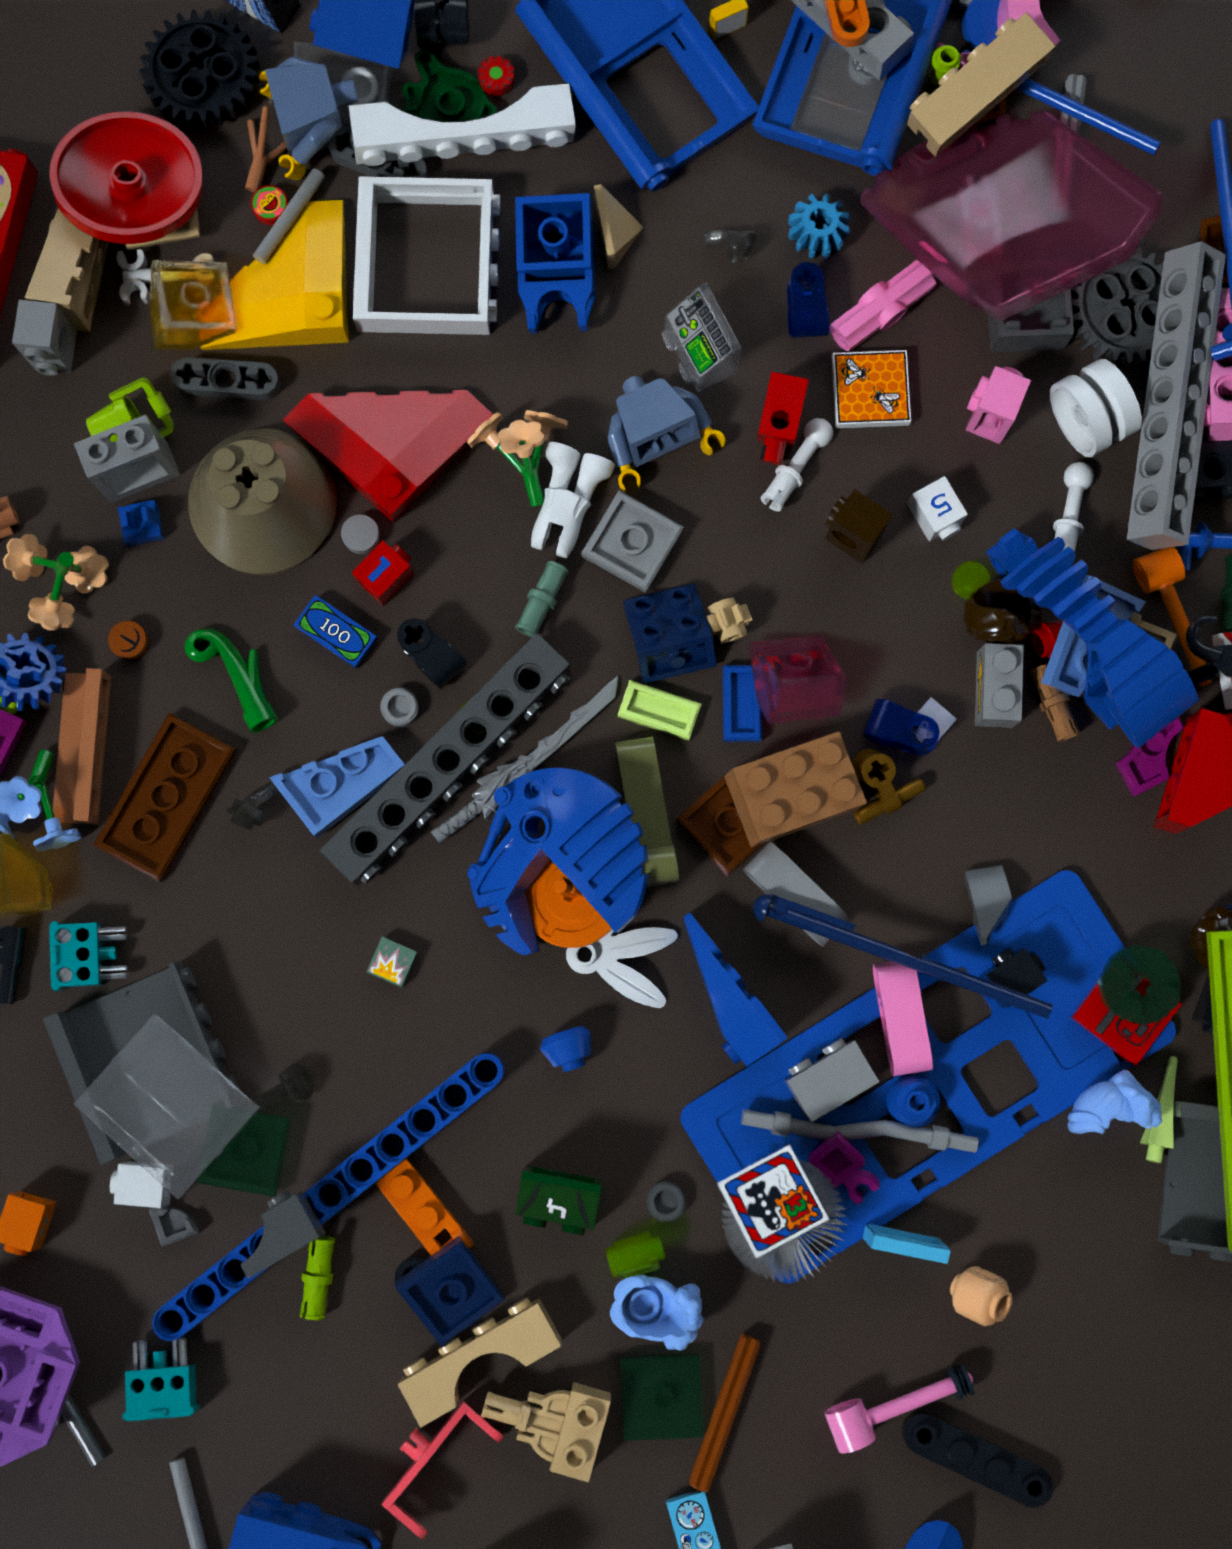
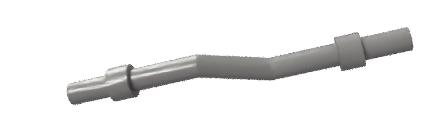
[741,1109,979,1153]

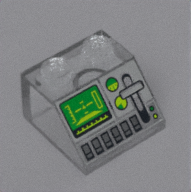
[661,282,741,392]

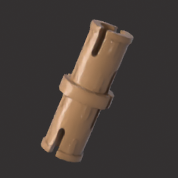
[1029,664,1081,742]

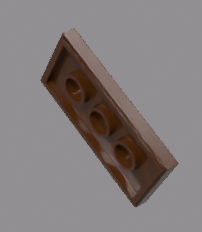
[93,712,237,882]

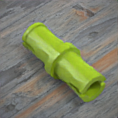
[299,1236,335,1320]

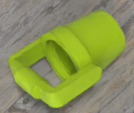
[86,378,174,442]

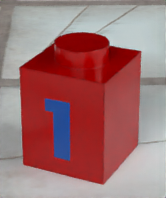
[351,540,414,606]

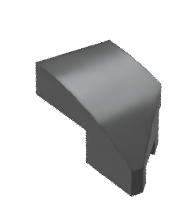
[964,865,1012,945]

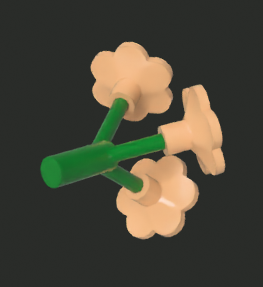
[467,410,568,507]
[3,534,109,631]

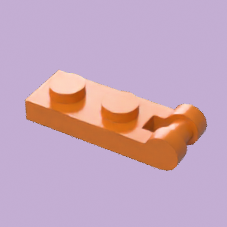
[375,1157,474,1256]

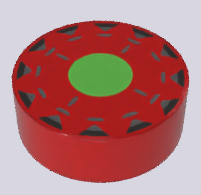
[478,56,515,96]

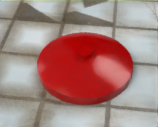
[49,112,203,244]

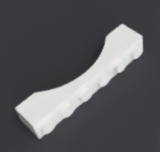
[349,83,576,166]

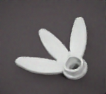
[566,927,678,1008]

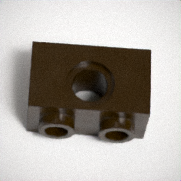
[825,489,893,564]

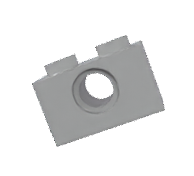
[12,299,77,376]

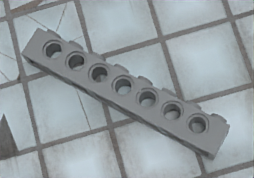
[1126,241,1226,550]

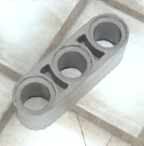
[743,842,850,947]

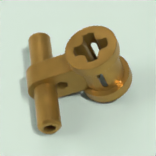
[852,748,926,825]

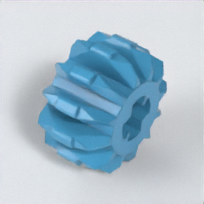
[788,193,850,259]

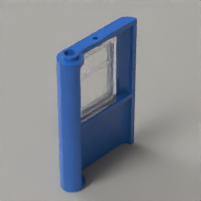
[752,0,952,176]

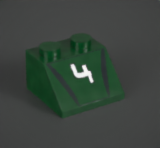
[515,1165,603,1235]

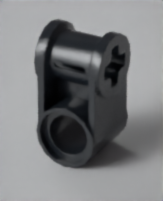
[397,618,467,690]

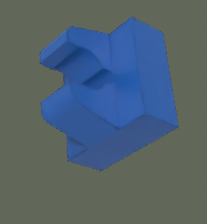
[117,500,164,547]

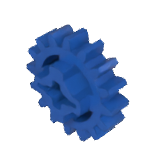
[0,633,66,711]

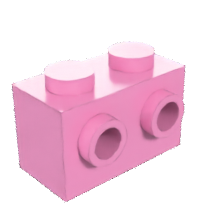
[965,366,1031,444]

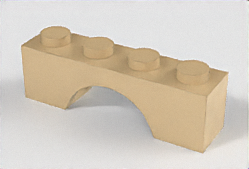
[397,1297,562,1428]

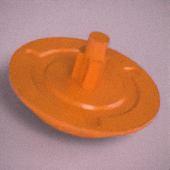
[525,859,612,948]

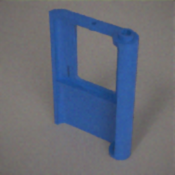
[515,0,759,192]

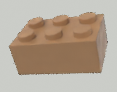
[724,731,867,848]

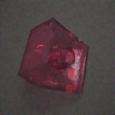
[749,636,847,723]

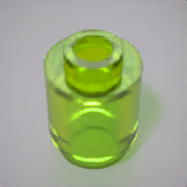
[605,1230,666,1279]

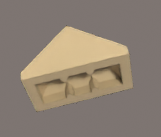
[594,184,644,269]

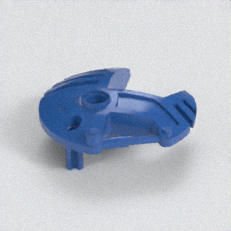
[467,768,648,956]

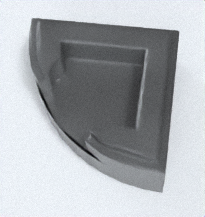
[149,1206,201,1247]

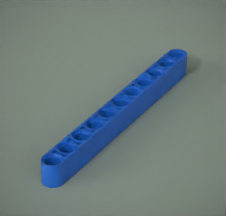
[152,1053,505,1341]

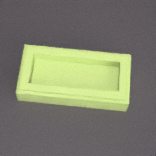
[617,680,701,741]

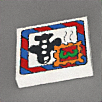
[717,1145,829,1258]

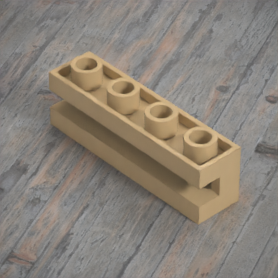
[907,12,1056,157]

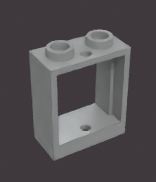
[74,415,181,503]

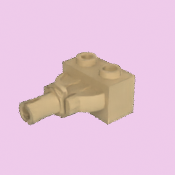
[481,1382,611,1483]

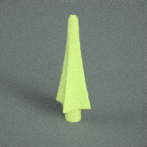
[1140,1056,1178,1163]

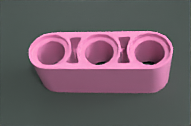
[873,961,933,1077]

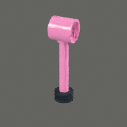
[824,1363,975,1454]

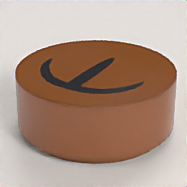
[108,621,149,660]

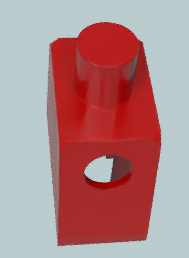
[757,371,809,465]

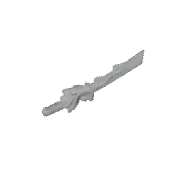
[431,676,619,844]

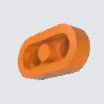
[824,0,870,47]

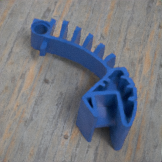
[986,528,1199,749]

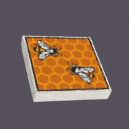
[831,350,911,429]

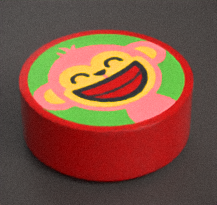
[251,185,289,225]

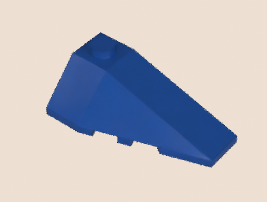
[683,912,788,1066]

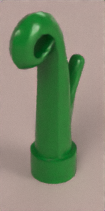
[184,628,278,733]

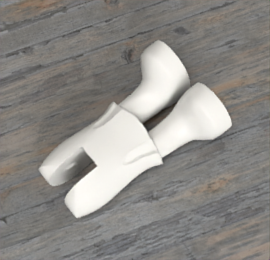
[531,442,615,558]

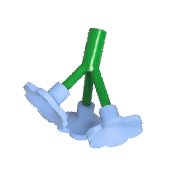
[0,750,81,851]

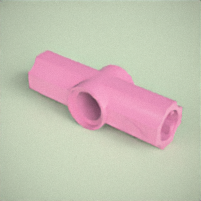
[829,260,937,352]

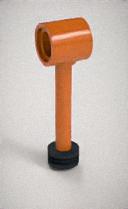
[1133,547,1220,686]

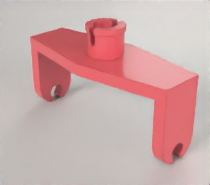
[382,1401,504,1540]

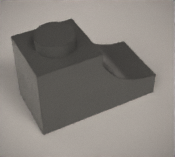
[240,1190,325,1279]

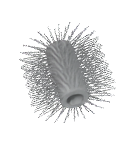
[721,1159,847,1283]

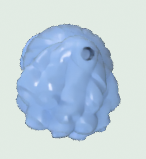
[1067,1070,1162,1134]
[610,1274,704,1351]

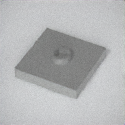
[581,490,684,593]

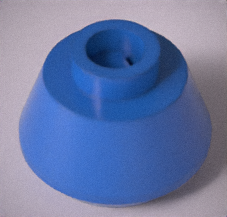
[540,1026,591,1073]
[886,1075,940,1127]

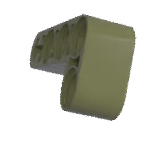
[615,736,679,888]

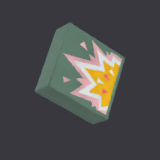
[366,937,418,988]

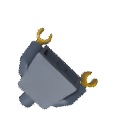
[259,56,358,180]
[608,376,725,493]

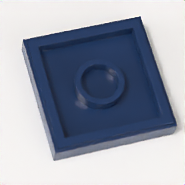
[394,1236,505,1346]

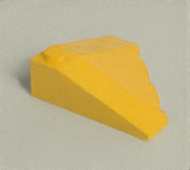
[200,200,349,350]

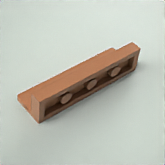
[53,668,111,825]

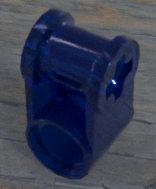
[786,262,830,339]
[862,698,940,756]

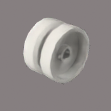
[1050,359,1142,458]

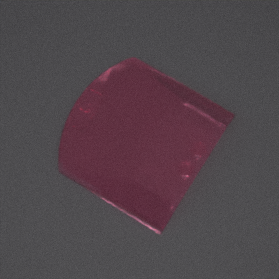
[860,111,1162,321]

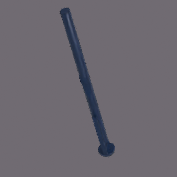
[753,893,1053,1019]

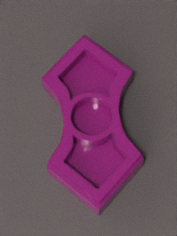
[1115,717,1185,797]

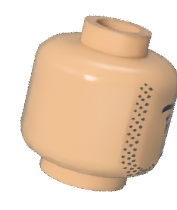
[950,1266,1012,1326]

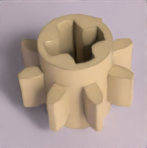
[706,597,753,644]

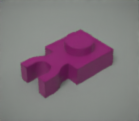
[808,1131,880,1205]

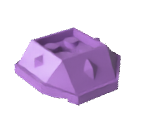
[0,1286,80,1467]

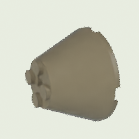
[188,428,338,575]

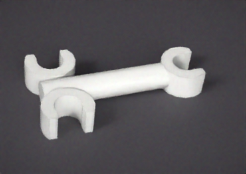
[116,249,216,306]

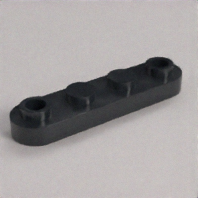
[901,1411,1053,1508]

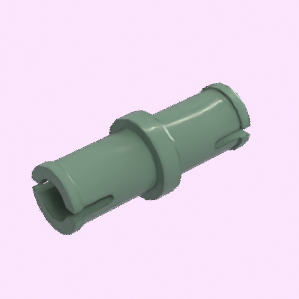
[514,561,569,638]

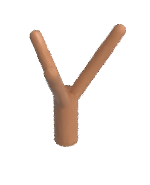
[245,106,287,192]

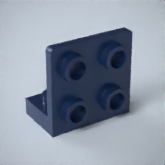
[623,584,716,684]

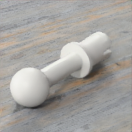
[761,418,833,511]
[1053,462,1094,552]

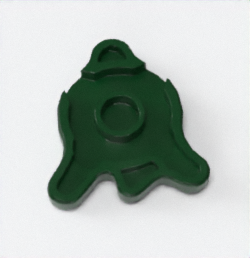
[401,48,498,122]

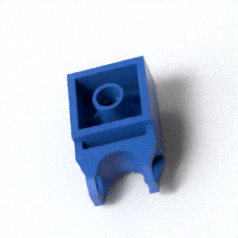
[515,193,596,334]
[229,1492,382,1549]

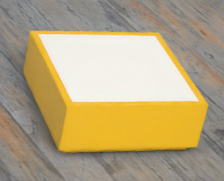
[709,0,749,40]

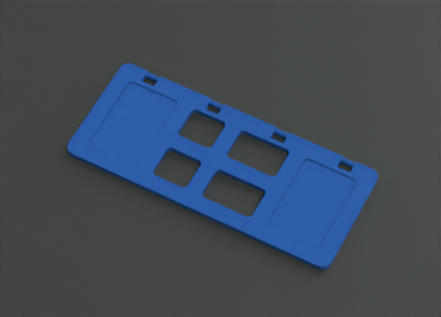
[680,870,1176,1283]

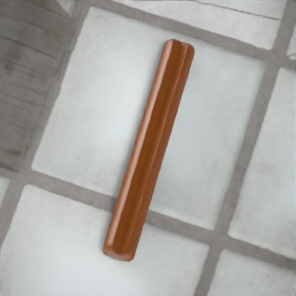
[689,1334,760,1492]

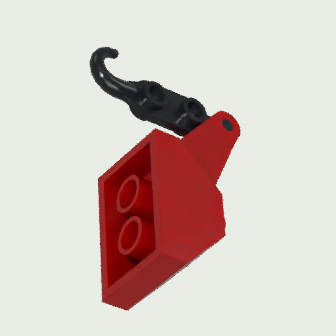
[1153,615,1232,834]

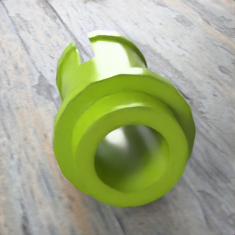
[929,45,961,87]

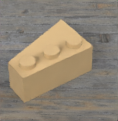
[24,208,109,332]

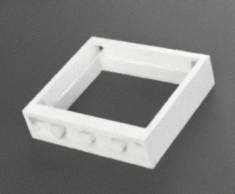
[353,176,501,335]

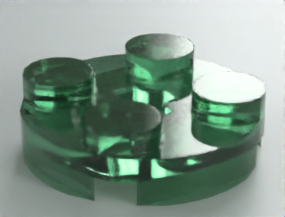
[1098,945,1180,1024]

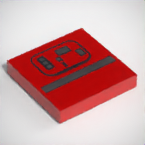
[1070,956,1182,1066]

